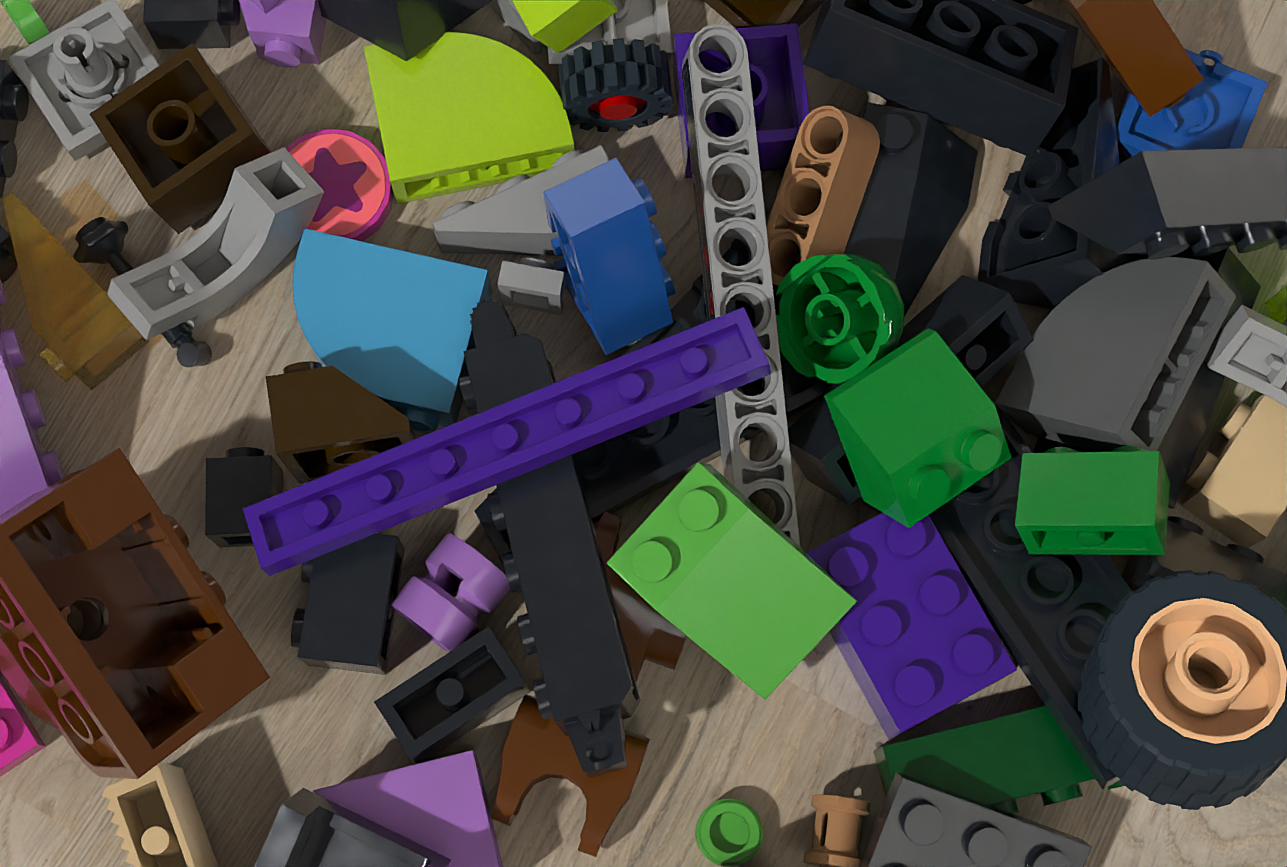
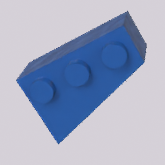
[543,158,676,355]

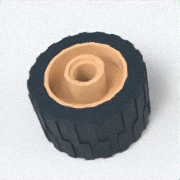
[1078,570,1287,810]

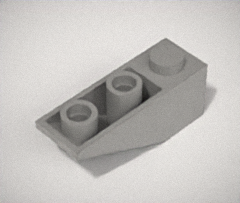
[432,145,610,255]

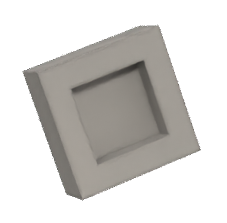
[497,258,566,315]

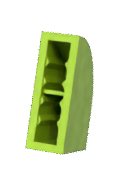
[363,32,575,204]

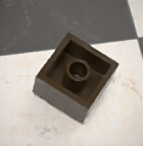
[89,43,271,234]

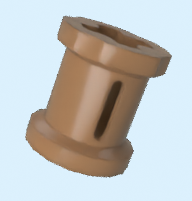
[803,794,871,867]

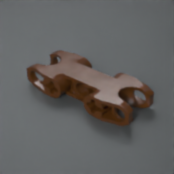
[491,511,687,857]

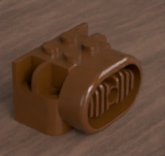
[0,448,270,779]

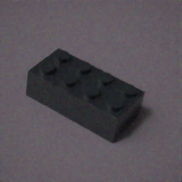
[803,0,1079,158]

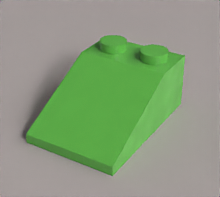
[607,462,857,700]

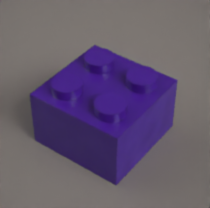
[672,23,810,178]

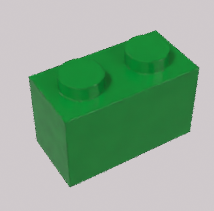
[1015,446,1170,555]

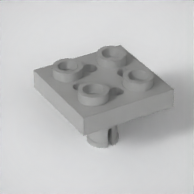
[8,0,159,161]

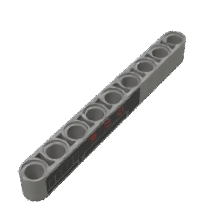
[682,24,800,547]

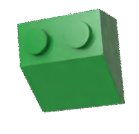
[824,328,1012,528]

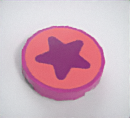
[286,129,393,242]

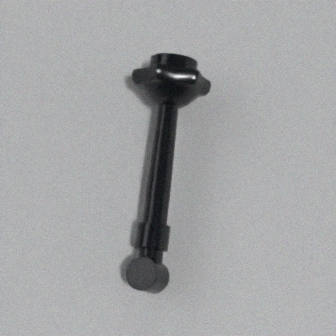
[73,217,212,367]

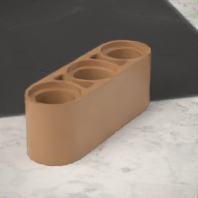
[766,106,880,286]

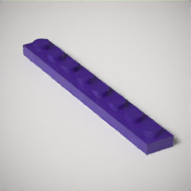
[243,307,771,576]

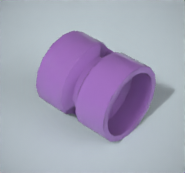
[390,533,511,653]

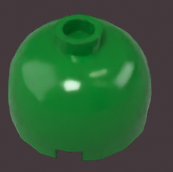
[776,253,904,384]

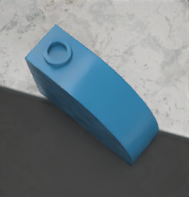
[292,228,492,433]

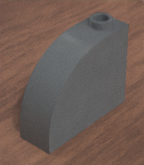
[995,257,1236,452]

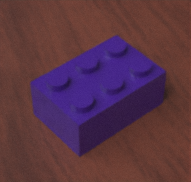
[806,513,1017,740]

